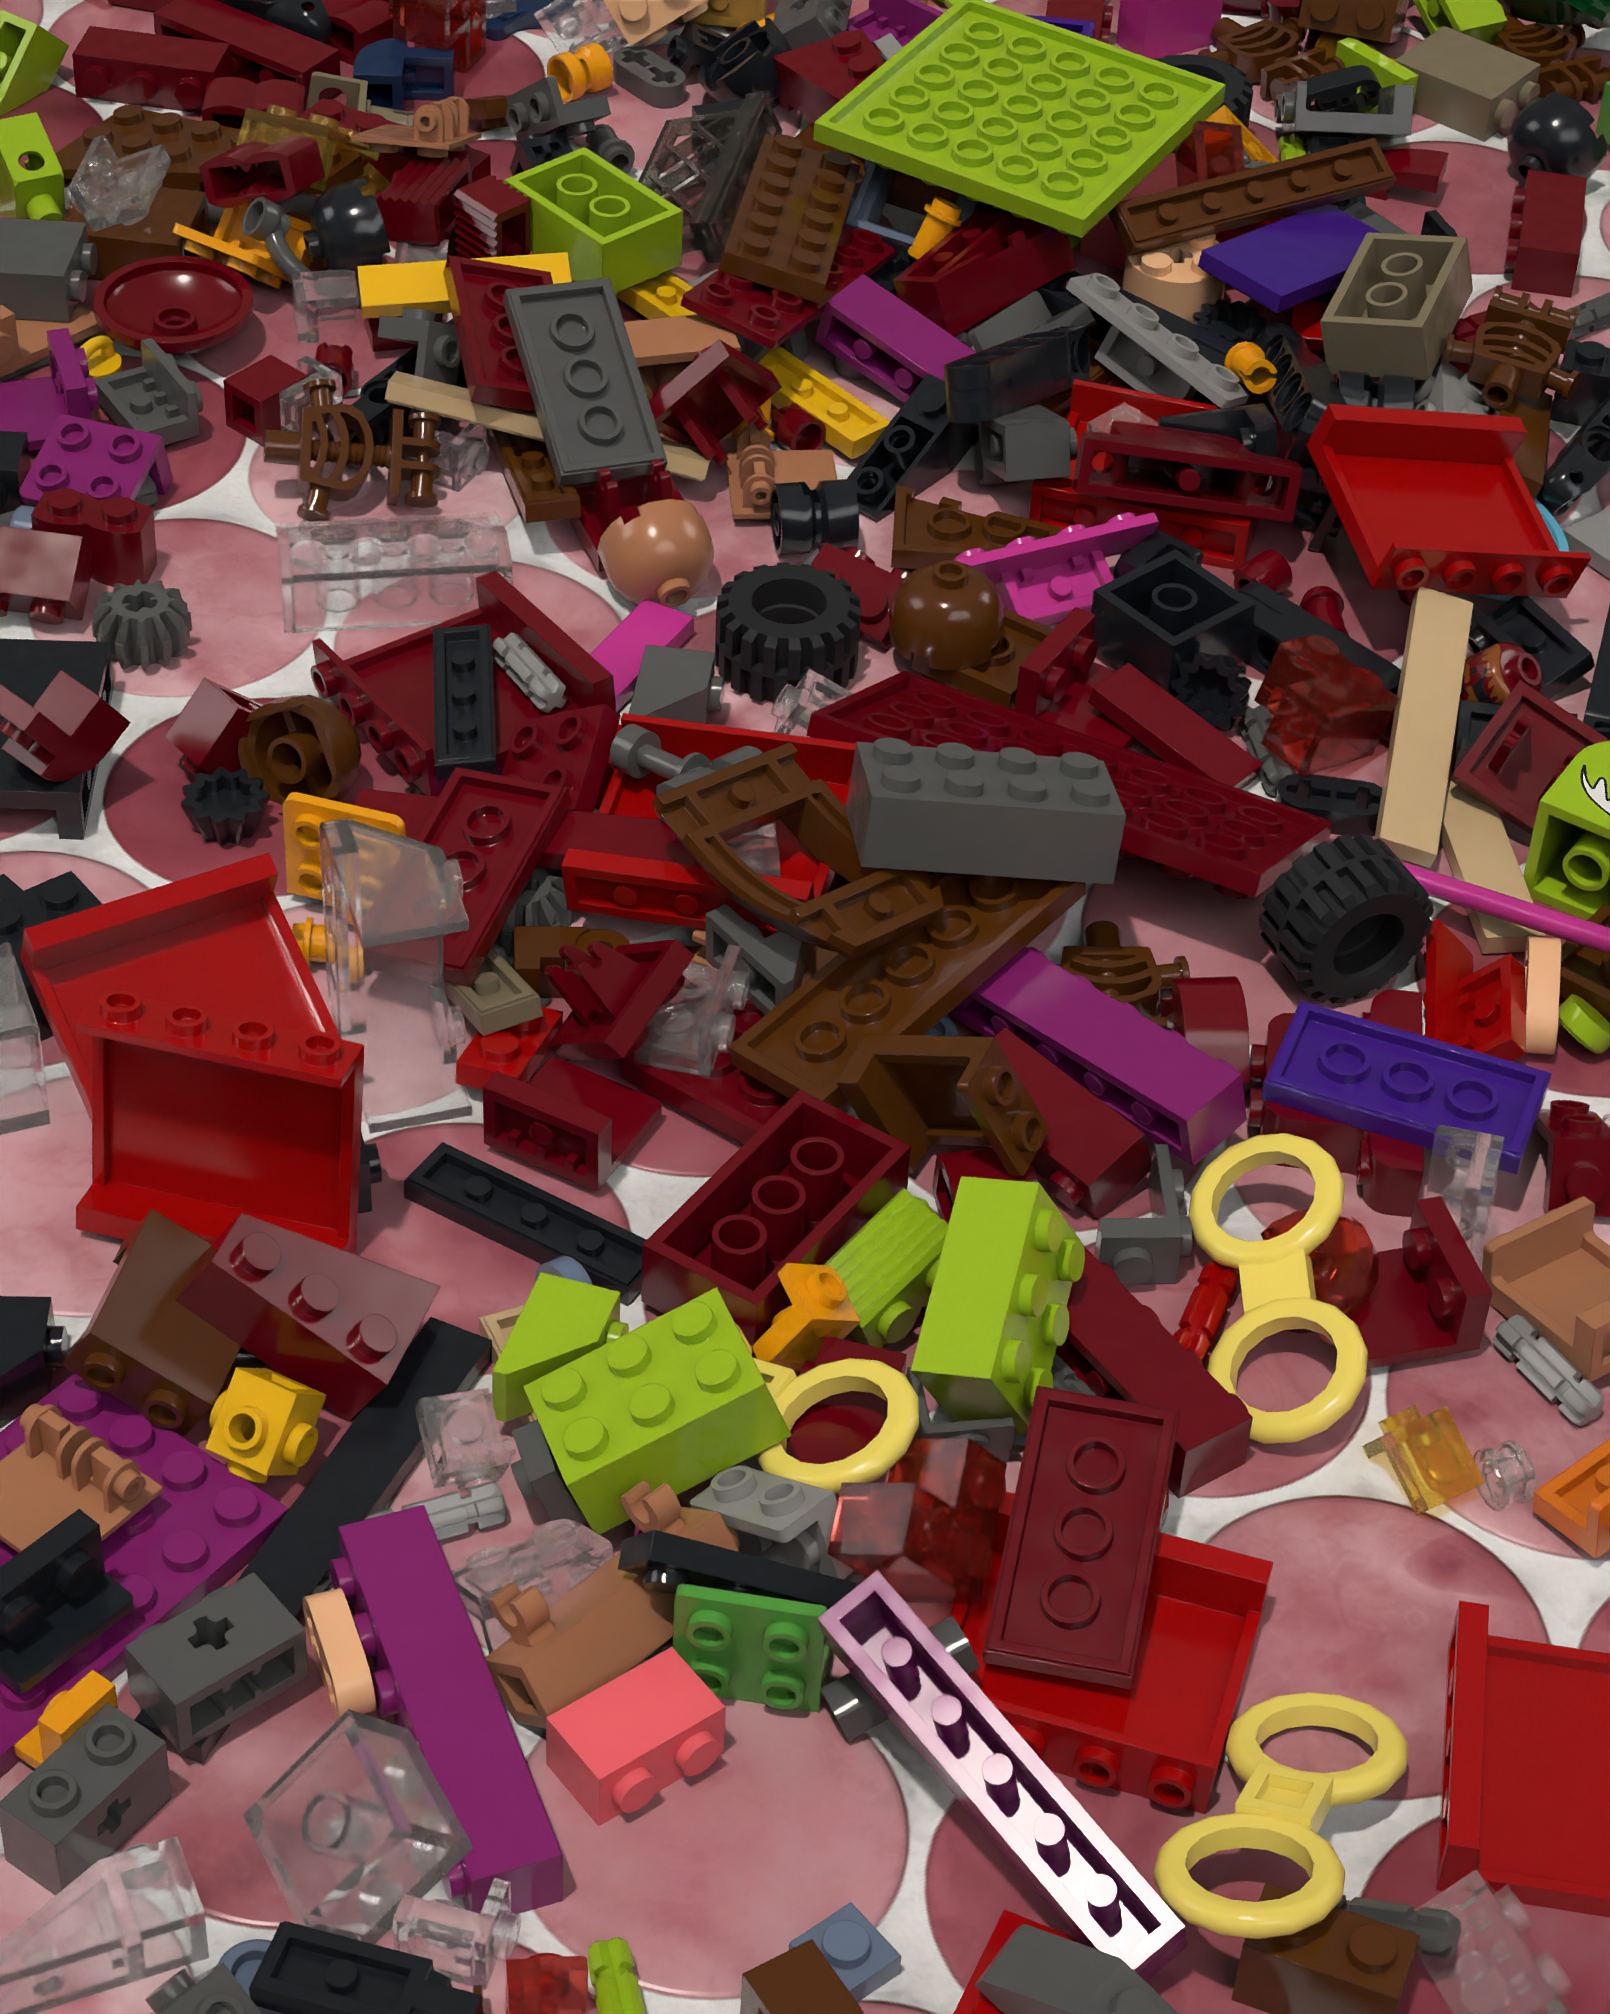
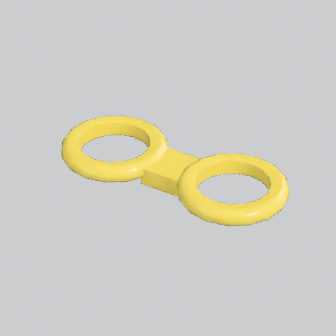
[1188,1133,1368,1444]
[643,1317,919,1495]
[1153,1692,1409,1939]

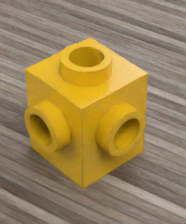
[205,1367,327,1483]

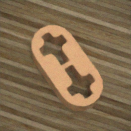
[1524,936,1561,1055]
[303,1588,376,1721]

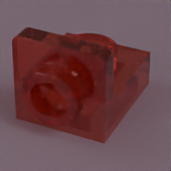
[504,1953,588,2014]

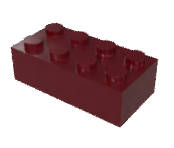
[641,1090,911,1358]

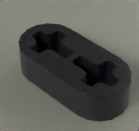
[1303,65,1382,113]
[1275,773,1382,837]

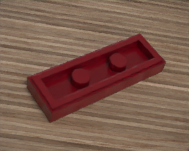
[1088,663,1263,789]

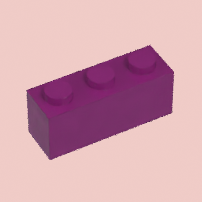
[815,274,976,403]

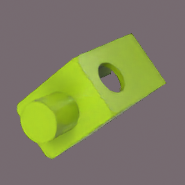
[0,112,65,221]

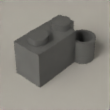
[974,405,1078,486]

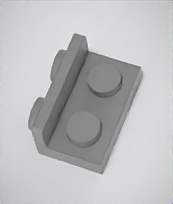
[690,1465,860,1579]

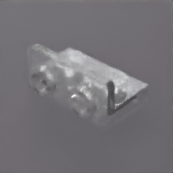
[534,0,629,55]
[634,945,750,1077]
[1426,1125,1504,1270]

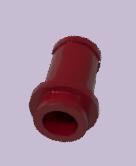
[1300,586,1350,637]

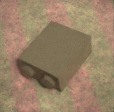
[1395,26,1541,142]

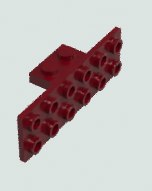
[680,224,895,349]

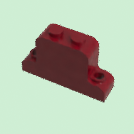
[1072,421,1303,523]
[1246,989,1424,1218]

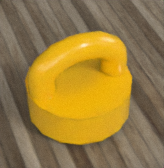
[80,335,123,379]

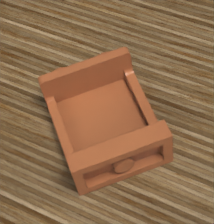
[1482,1196,1610,1382]

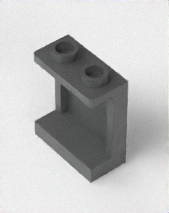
[1274,81,1414,139]

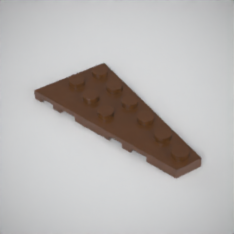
[55,104,364,195]

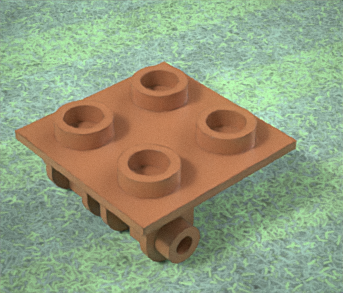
[352,96,482,158]
[725,424,837,521]
[0,1403,163,1553]

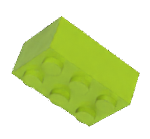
[504,147,683,295]
[910,1176,1085,1434]
[523,1287,792,1536]

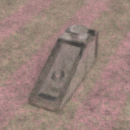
[0,1836,209,2014]

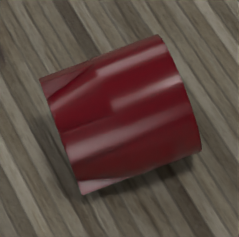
[309,342,354,399]
[770,402,826,450]
[1232,549,1293,594]

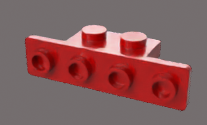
[1423,919,1526,1062]

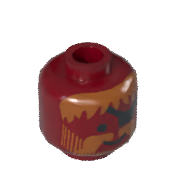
[1459,642,1542,705]

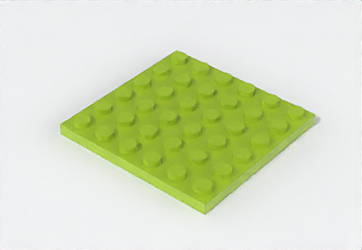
[813,0,1226,238]

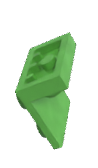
[673,1584,831,1713]

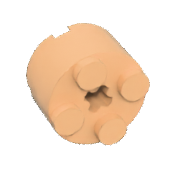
[1122,234,1225,324]

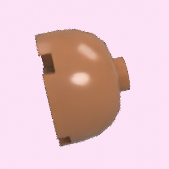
[597,499,715,608]

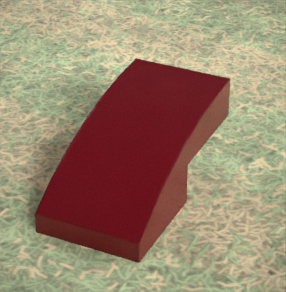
[1365,149,1449,201]

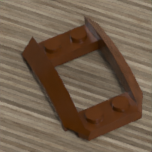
[652,742,944,960]

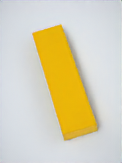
[357,252,572,319]

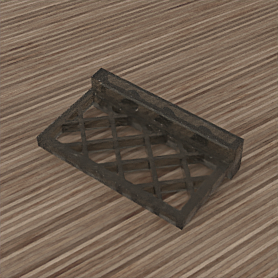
[638,91,783,264]

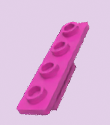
[954,512,1159,625]

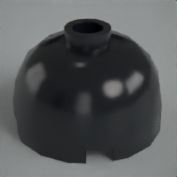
[697,18,792,111]
[1507,92,1607,182]
[303,177,391,286]

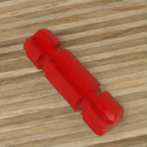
[1173,1261,1238,1365]

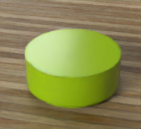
[1558,994,1610,1054]

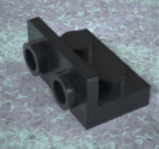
[0,1509,134,1694]

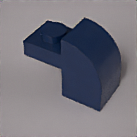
[353,37,455,111]

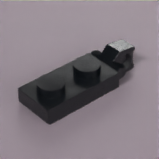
[249,1921,484,2014]

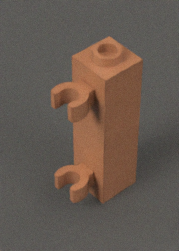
[485,1481,740,1729]

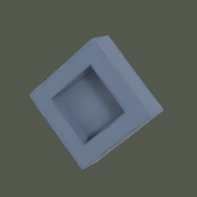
[789,1902,901,2003]

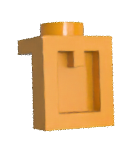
[751,1263,861,1371]
[14,1670,118,1769]

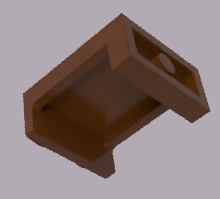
[836,1034,1050,1176]
[63,1209,241,1436]

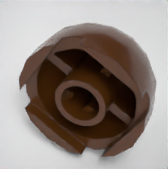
[889,560,1004,670]
[238,695,362,816]

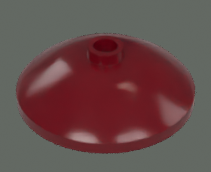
[93,256,254,355]

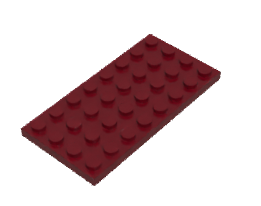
[806,671,1334,899]

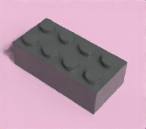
[846,738,1126,885]

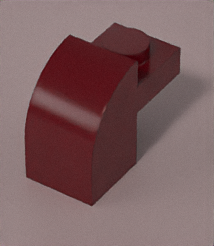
[0,670,131,782]
[1161,976,1250,1084]

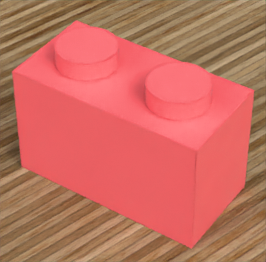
[546,1647,726,1826]

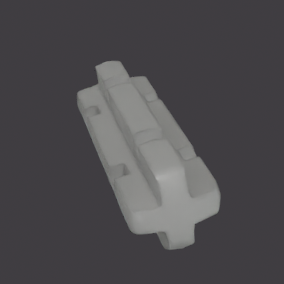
[492,633,567,713]
[1493,1314,1605,1426]
[364,1481,506,1541]

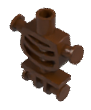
[1494,13,1610,103]
[1198,16,1346,102]
[1442,285,1581,409]
[263,379,441,524]
[1056,920,1190,1030]

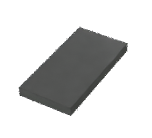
[503,277,668,486]

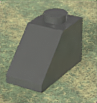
[629,645,724,724]
[975,1924,1178,2014]

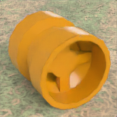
[547,43,613,102]

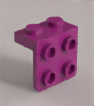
[0,328,99,451]
[19,413,173,507]

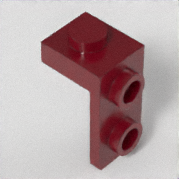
[1535,1100,1610,1217]

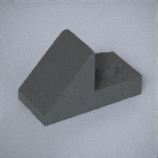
[706,904,806,1015]

